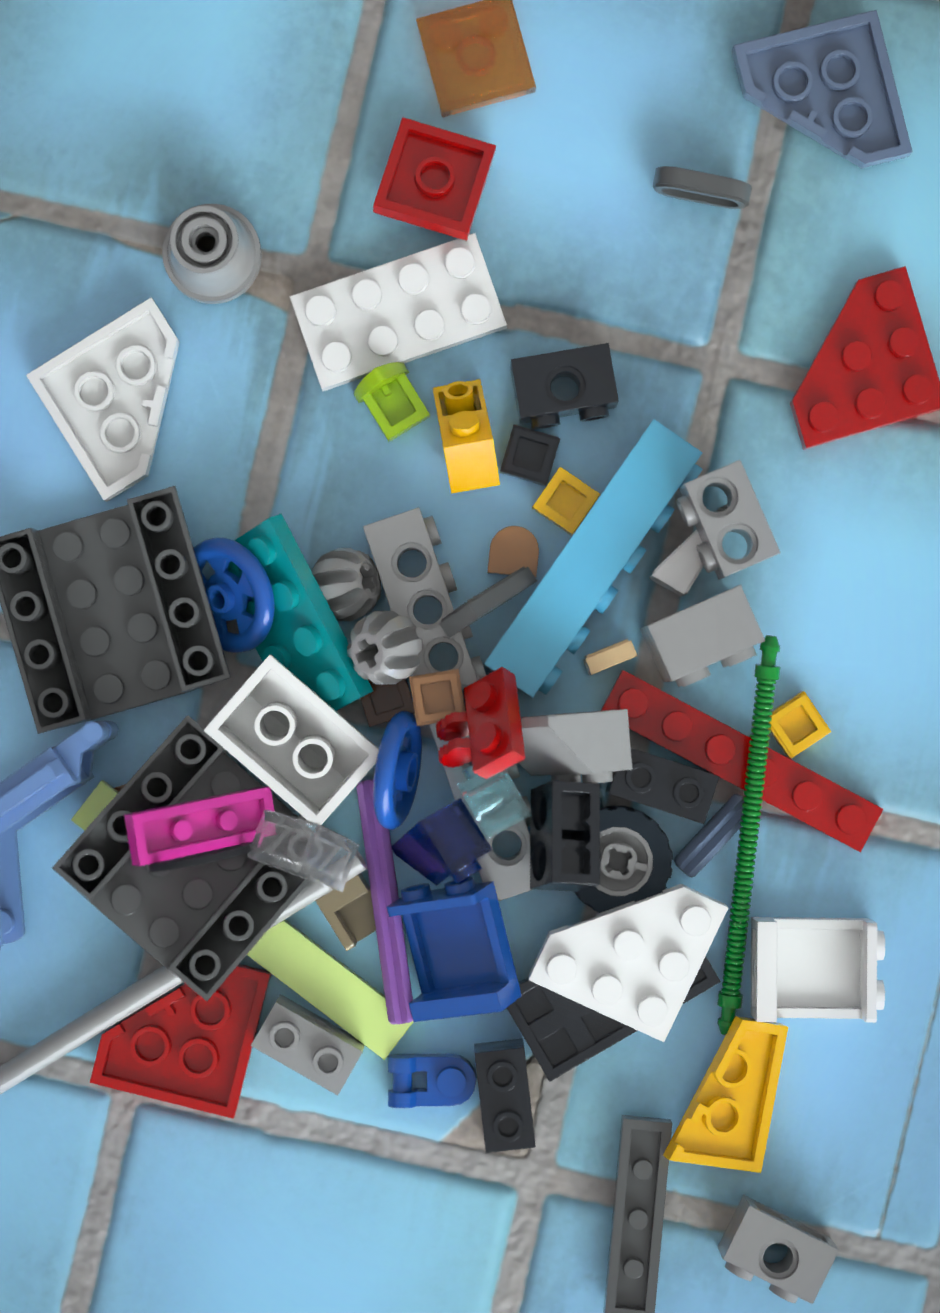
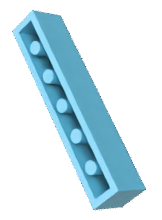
[483,419,703,698]

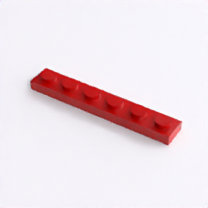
[600,670,883,852]

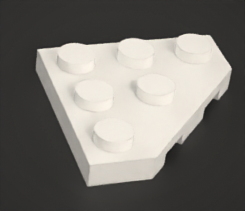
[26,297,180,502]
[528,884,728,1042]

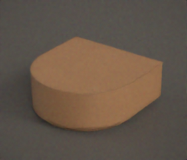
[487,526,539,578]

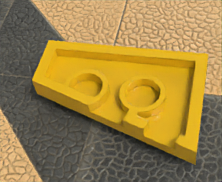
[663,1016,788,1173]

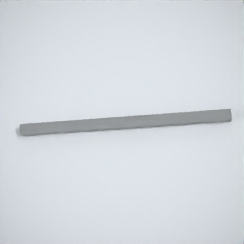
[0,848,367,1095]

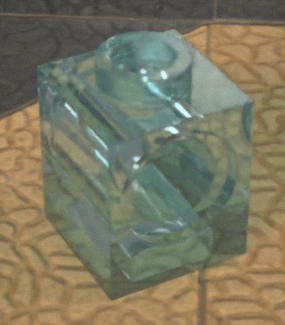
[457,765,531,839]

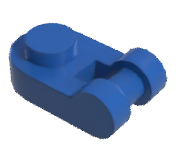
[387,1054,476,1108]

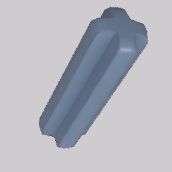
[674,794,745,878]

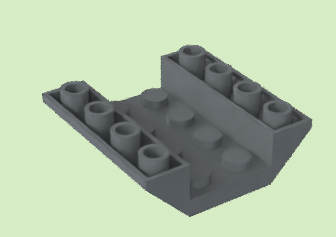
[0,486,231,734]
[52,715,339,1001]

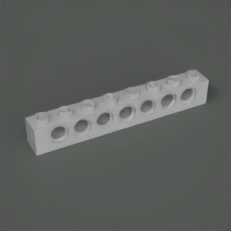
[363,507,534,901]

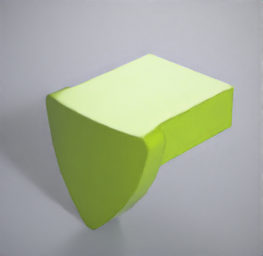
[353,362,430,442]

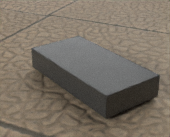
[439,566,537,638]

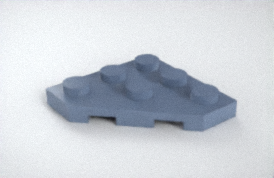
[732,10,913,168]

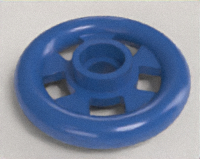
[194,538,275,653]
[373,711,422,829]

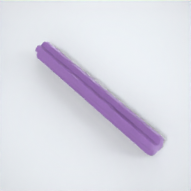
[356,779,413,1025]

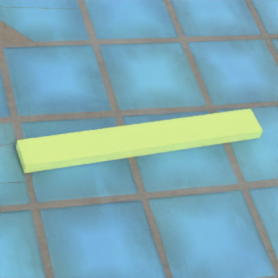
[71,780,413,1060]

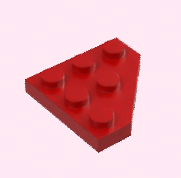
[790,266,940,450]
[90,964,271,1119]

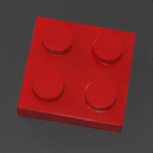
[373,117,496,241]

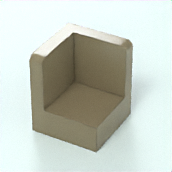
[316,873,376,951]

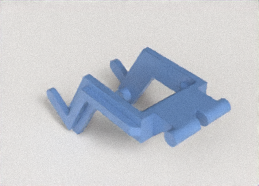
[0,721,118,949]

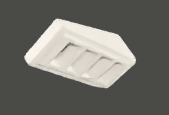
[649,504,727,597]

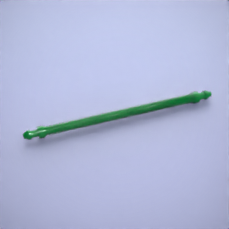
[717,635,780,1035]

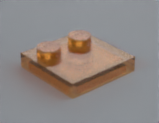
[416,0,536,117]

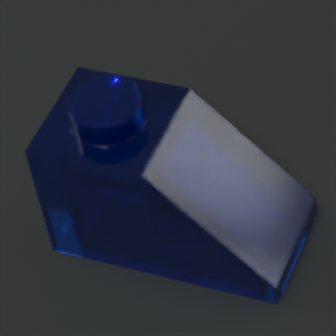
[391,798,493,886]

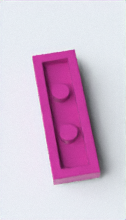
[124,786,278,866]

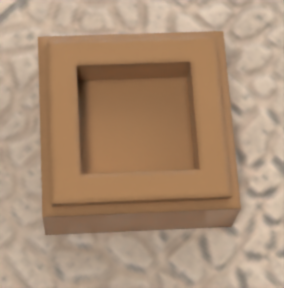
[409,669,465,726]

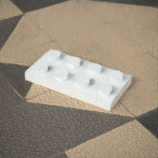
[290,233,507,391]

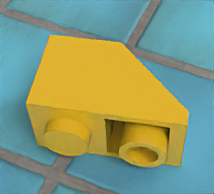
[432,379,500,494]

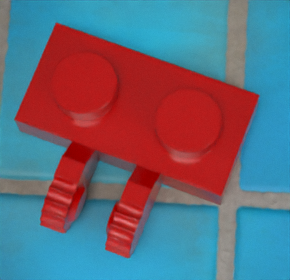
[436,667,526,779]

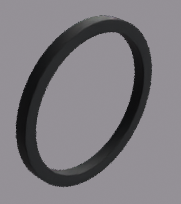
[149,843,252,872]

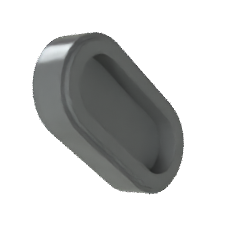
[652,166,752,209]

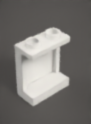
[751,917,885,1023]

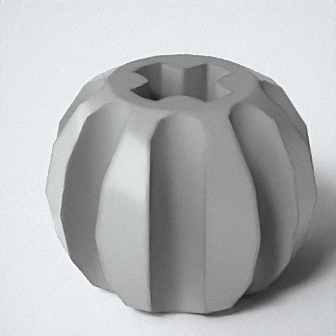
[311,548,381,621]
[347,611,423,685]

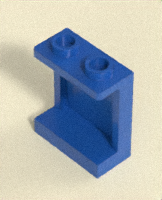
[387,877,522,1022]

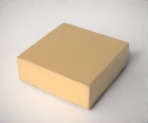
[583,639,638,675]

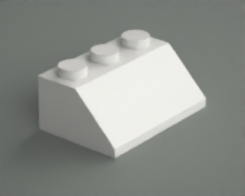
[204,654,379,829]

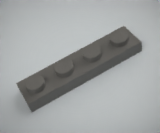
[603,1115,672,1313]

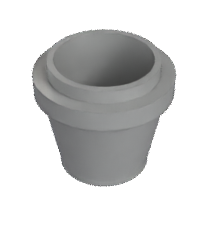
[162,204,262,304]

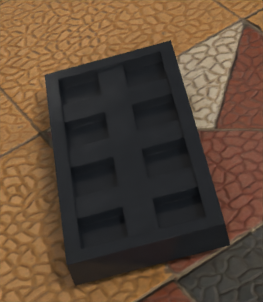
[507,956,721,1082]

